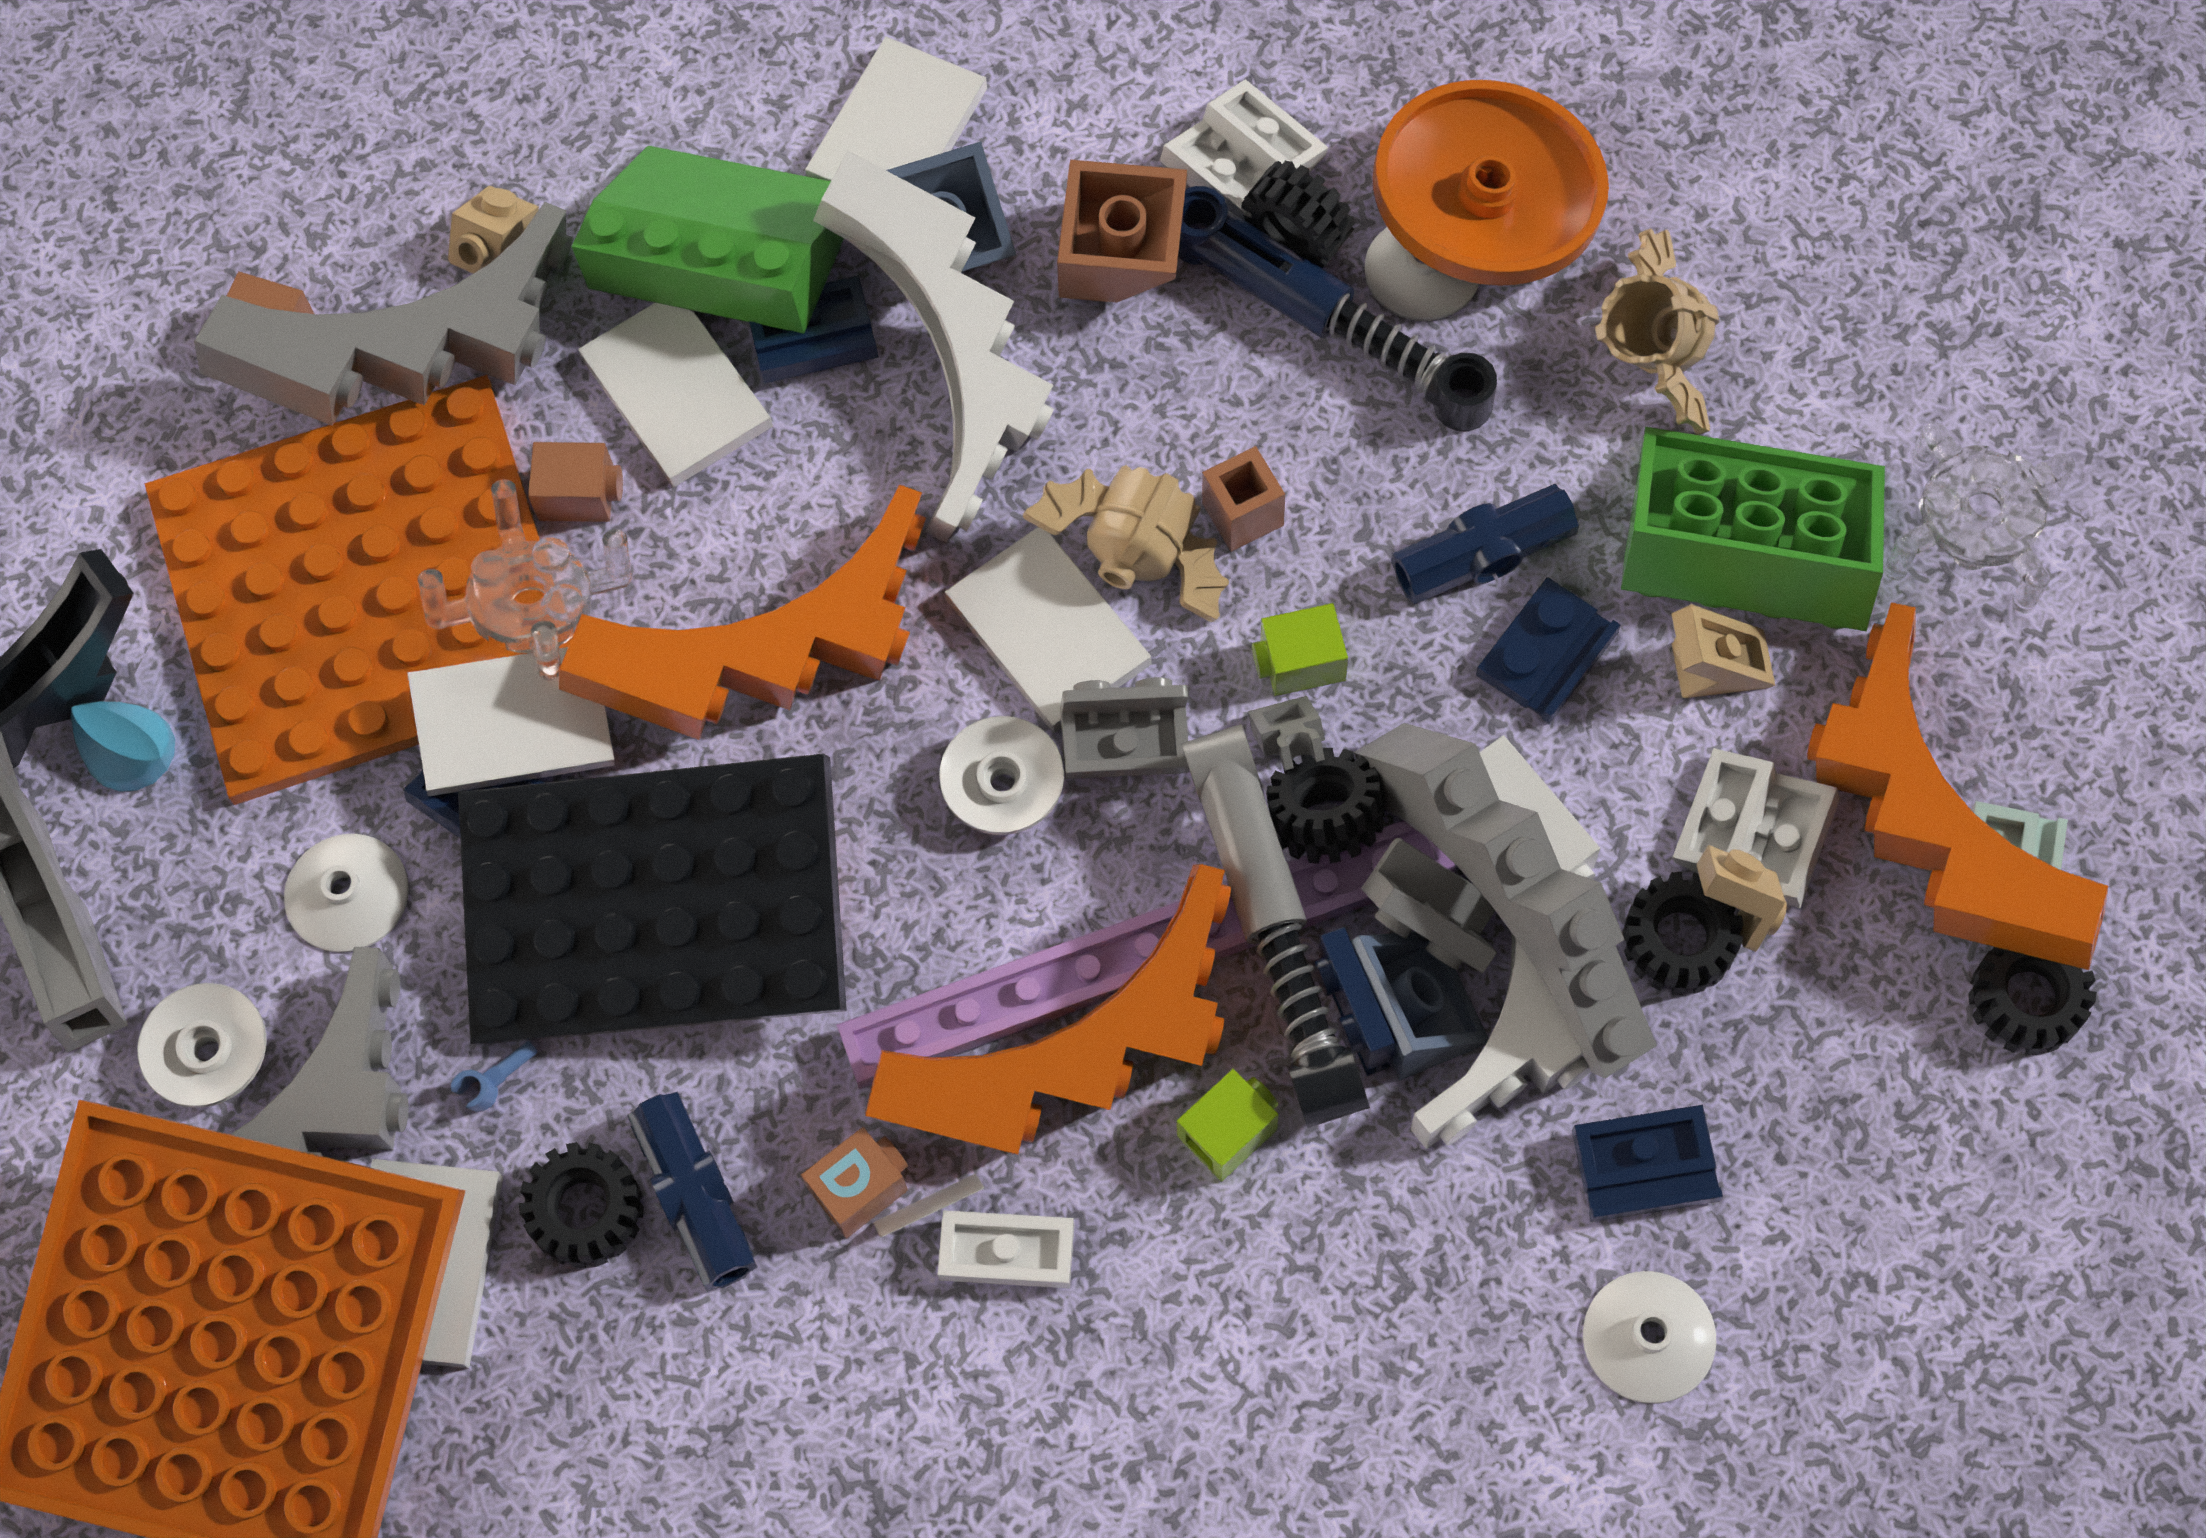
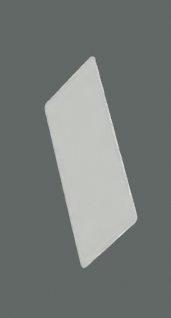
[873,1174,984,1237]

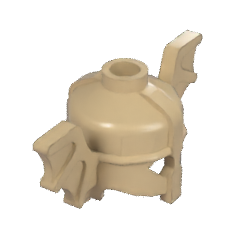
[1595,228,1720,435]
[1023,465,1229,622]

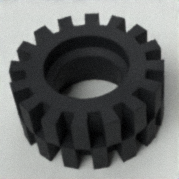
[1241,160,1355,268]
[1266,748,1385,864]
[1622,871,1744,995]
[1968,947,2097,1055]
[519,1142,644,1268]

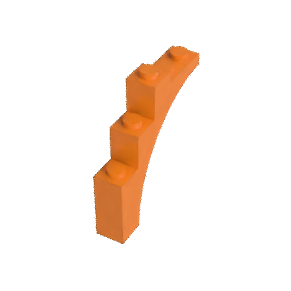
[559,484,927,740]
[1807,602,2109,970]
[865,864,1231,1155]

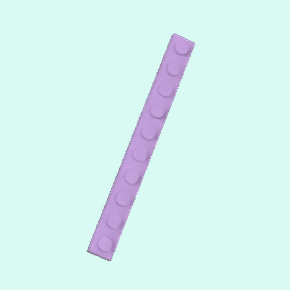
[836,820,1455,1089]

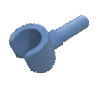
[451,1041,538,1112]

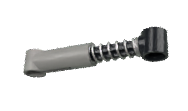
[1181,724,1370,1128]

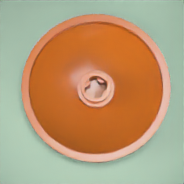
[1373,80,1609,286]

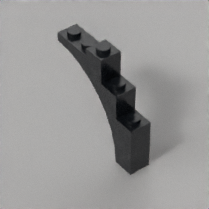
[0,549,134,769]

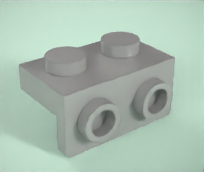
[1060,677,1189,779]
[1361,838,1497,973]

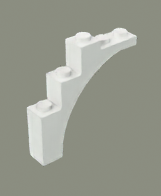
[813,150,1054,542]
[1410,735,1600,1149]

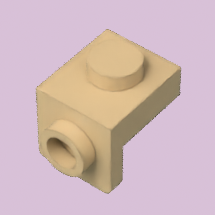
[448,185,539,274]
[1696,845,1787,952]

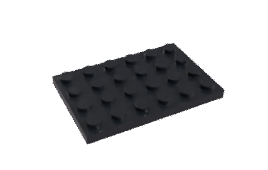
[458,753,847,1045]

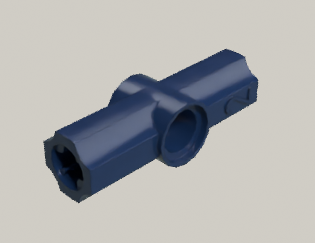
[1391,483,1579,605]
[627,1092,758,1292]

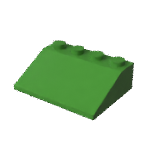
[571,145,844,333]
[1621,426,1885,631]

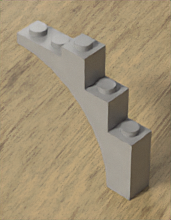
[194,202,572,426]
[1354,723,1657,1078]
[0,731,128,1052]
[231,947,409,1156]

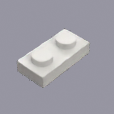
[937,1210,1074,1288]

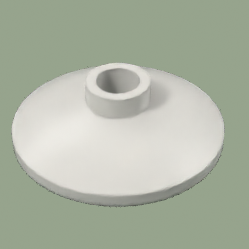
[1365,227,1479,321]
[939,716,1064,835]
[284,834,409,953]
[137,983,267,1108]
[1583,1271,1716,1404]

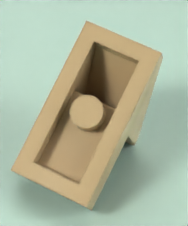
[1671,604,1775,698]

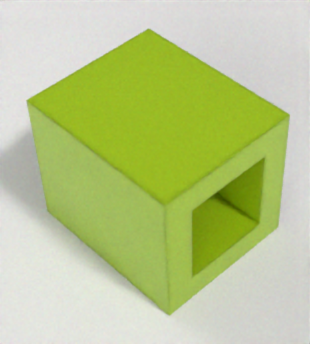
[1252,603,1348,696]
[1176,1069,1279,1182]

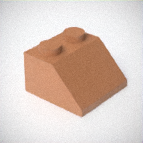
[1057,159,1187,303]

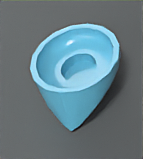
[71,701,175,791]

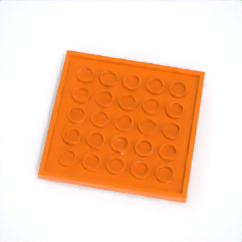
[144,375,572,805]
[0,1100,466,1538]

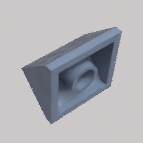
[886,141,1016,272]
[1351,931,1489,1081]

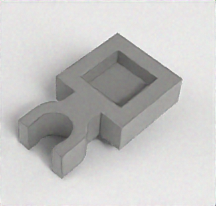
[1248,696,1325,770]

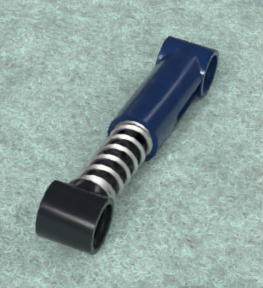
[1178,186,1497,432]

